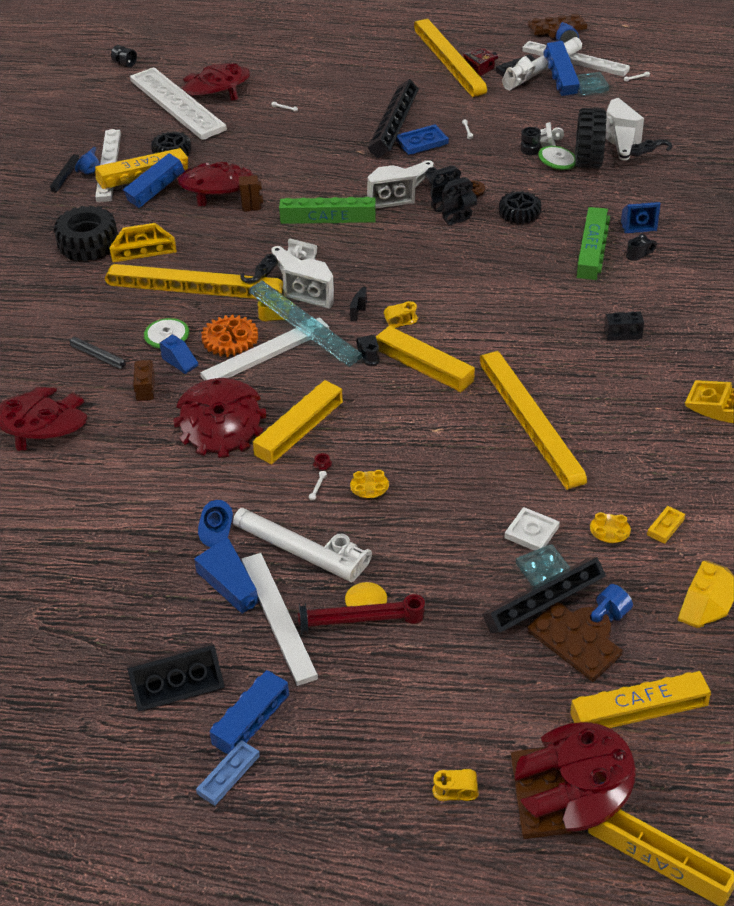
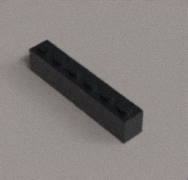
[482,557,606,633]

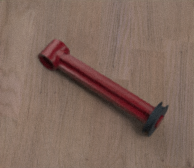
[298,594,425,635]

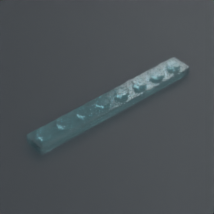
[250,280,362,367]

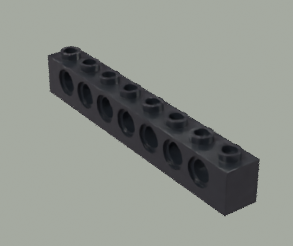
[368,79,419,159]

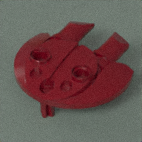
[182,63,250,101]
[0,387,87,451]
[515,722,636,831]

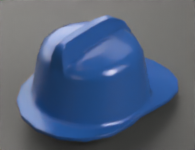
[75,147,100,175]
[198,500,233,547]

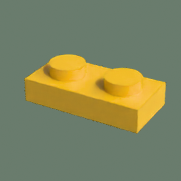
[647,506,685,544]

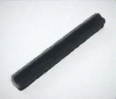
[49,154,79,193]
[69,336,126,369]

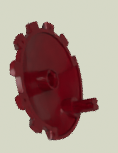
[178,161,254,206]
[173,378,266,458]

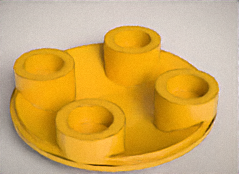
[350,470,389,498]
[590,512,631,543]
[345,582,387,607]

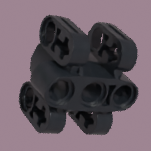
[430,165,477,225]

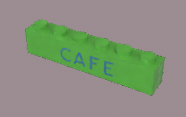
[279,197,376,224]
[577,207,610,280]

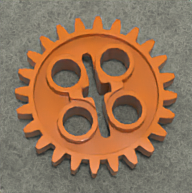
[201,315,258,357]

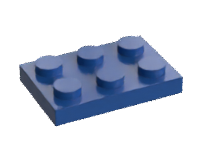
[396,124,449,155]

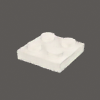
[504,507,560,553]

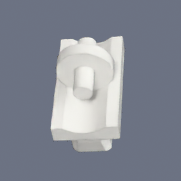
[540,122,564,148]
[287,238,317,260]

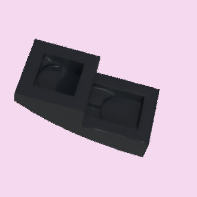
[350,287,367,321]

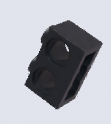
[604,311,644,341]

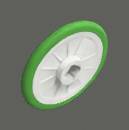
[538,146,575,170]
[144,318,189,348]

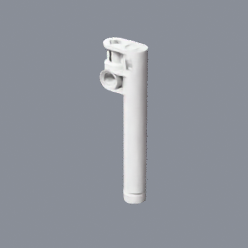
[502,37,582,91]
[233,508,372,582]

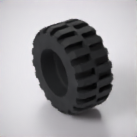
[575,108,607,168]
[54,205,118,262]

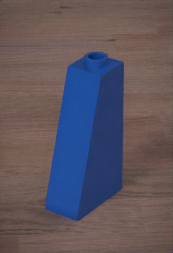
[194,538,258,614]

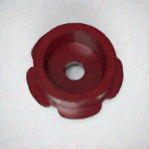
[313,453,332,471]

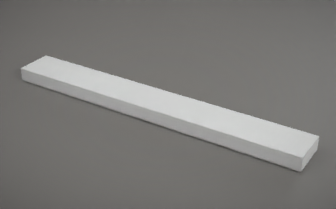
[522,41,630,77]
[200,317,329,381]
[242,553,318,686]

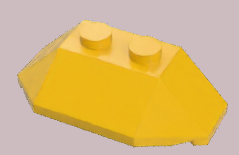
[109,223,177,263]
[678,560,734,628]

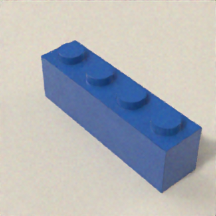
[543,41,580,96]
[123,153,185,208]
[209,670,289,754]

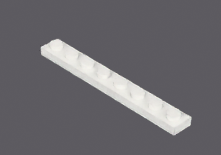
[95,129,121,202]

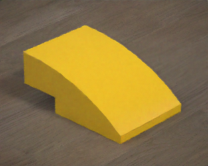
[685,380,734,423]

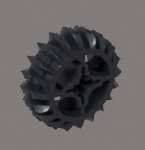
[151,131,191,156]
[499,191,542,225]

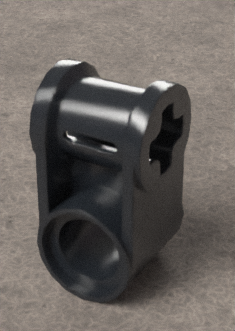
[626,234,657,261]
[356,334,380,366]

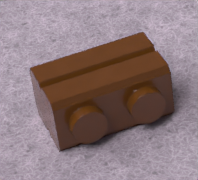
[239,175,264,212]
[133,360,155,401]

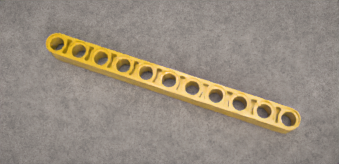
[414,19,487,97]
[105,264,283,299]
[480,351,587,490]

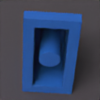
[159,334,198,374]

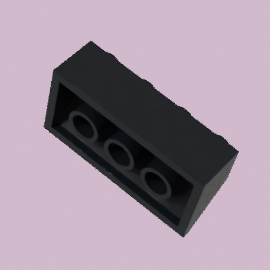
[126,642,225,712]

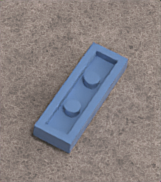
[196,740,260,806]

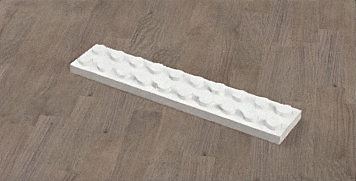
[130,67,227,140]

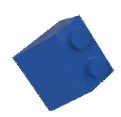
[621,202,661,233]

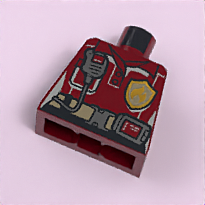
[463,49,498,76]

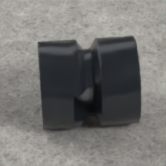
[111,45,137,67]
[521,127,541,155]

